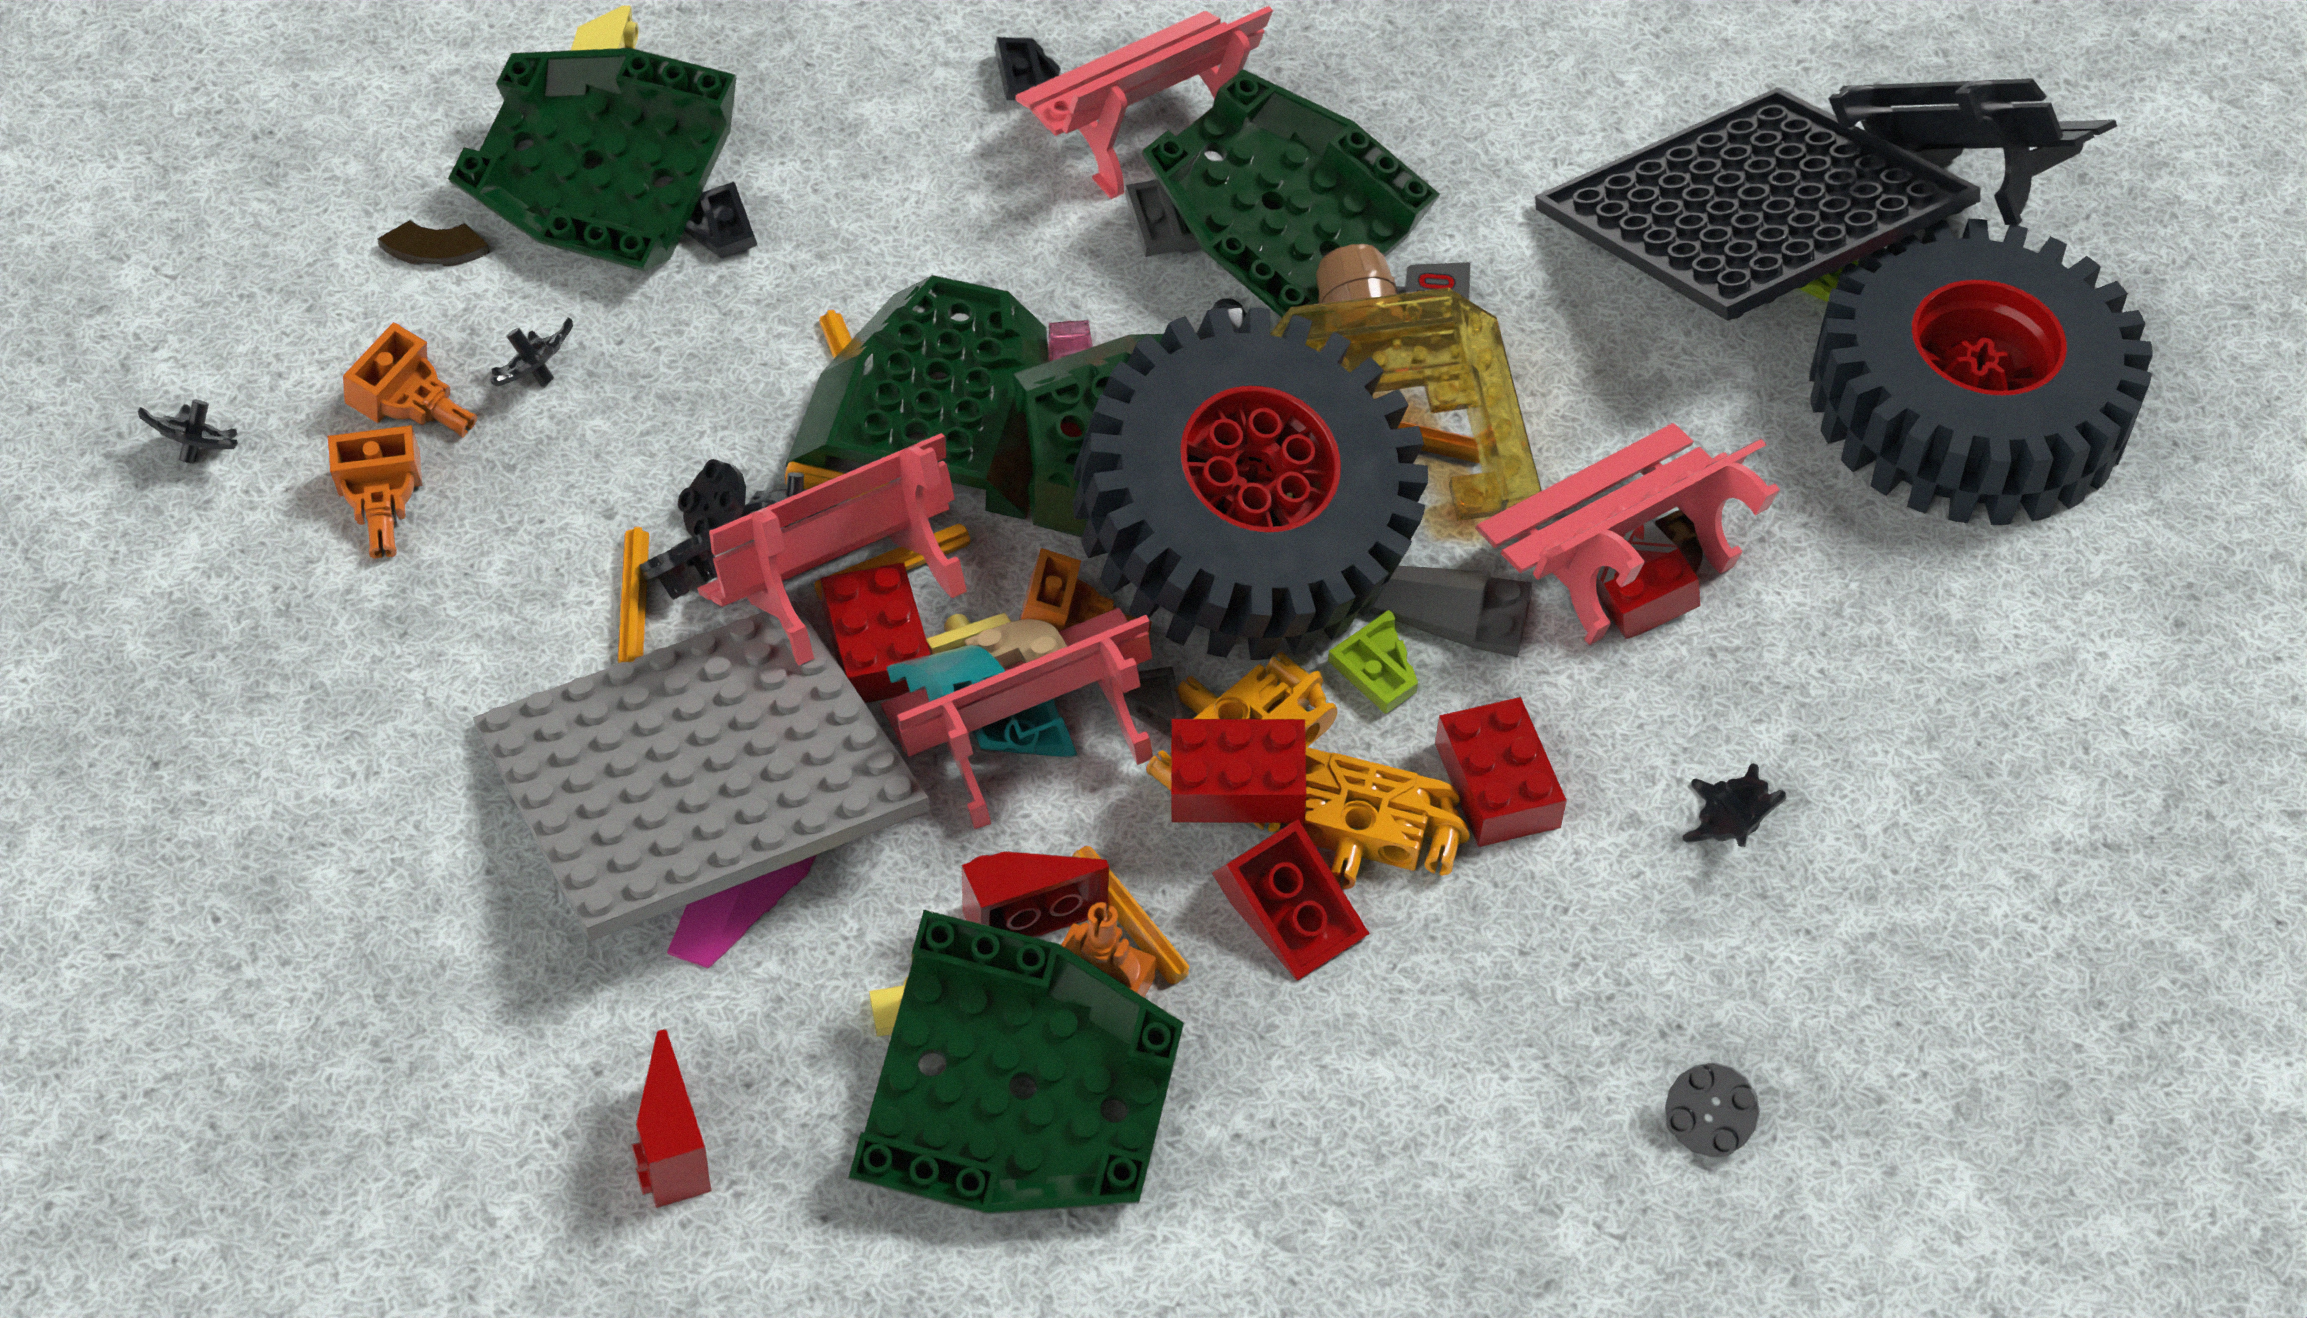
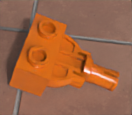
[343,322,477,437]
[328,425,423,559]
[1019,548,1152,635]
[1061,902,1156,997]

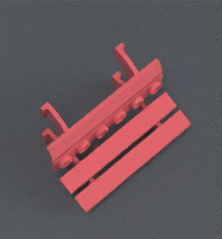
[1016,6,1273,199]
[1475,423,1780,645]
[697,433,967,665]
[880,607,1153,829]

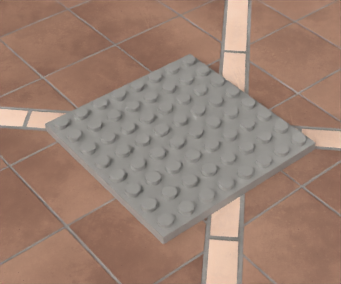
[473,601,931,942]

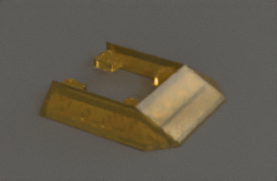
[1270,288,1542,521]

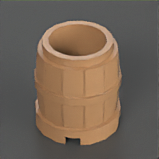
[1316,244,1407,356]

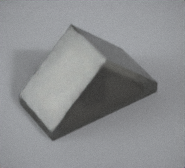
[1108,666,1184,739]

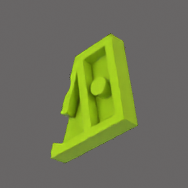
[1328,610,1418,714]

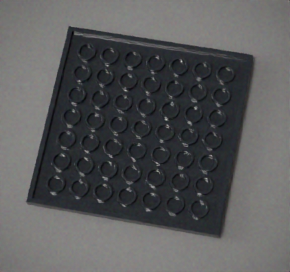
[1535,87,1981,321]

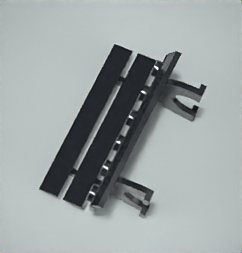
[1828,78,2117,225]

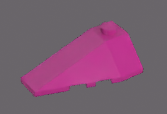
[667,854,818,968]

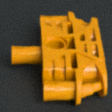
[1146,652,1338,791]
[1254,747,1470,889]

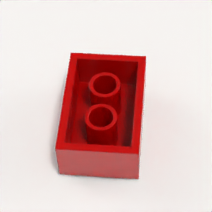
[820,562,931,703]
[1435,697,1567,847]
[1171,719,1306,823]

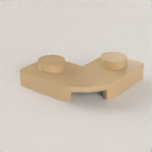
[964,619,1067,668]

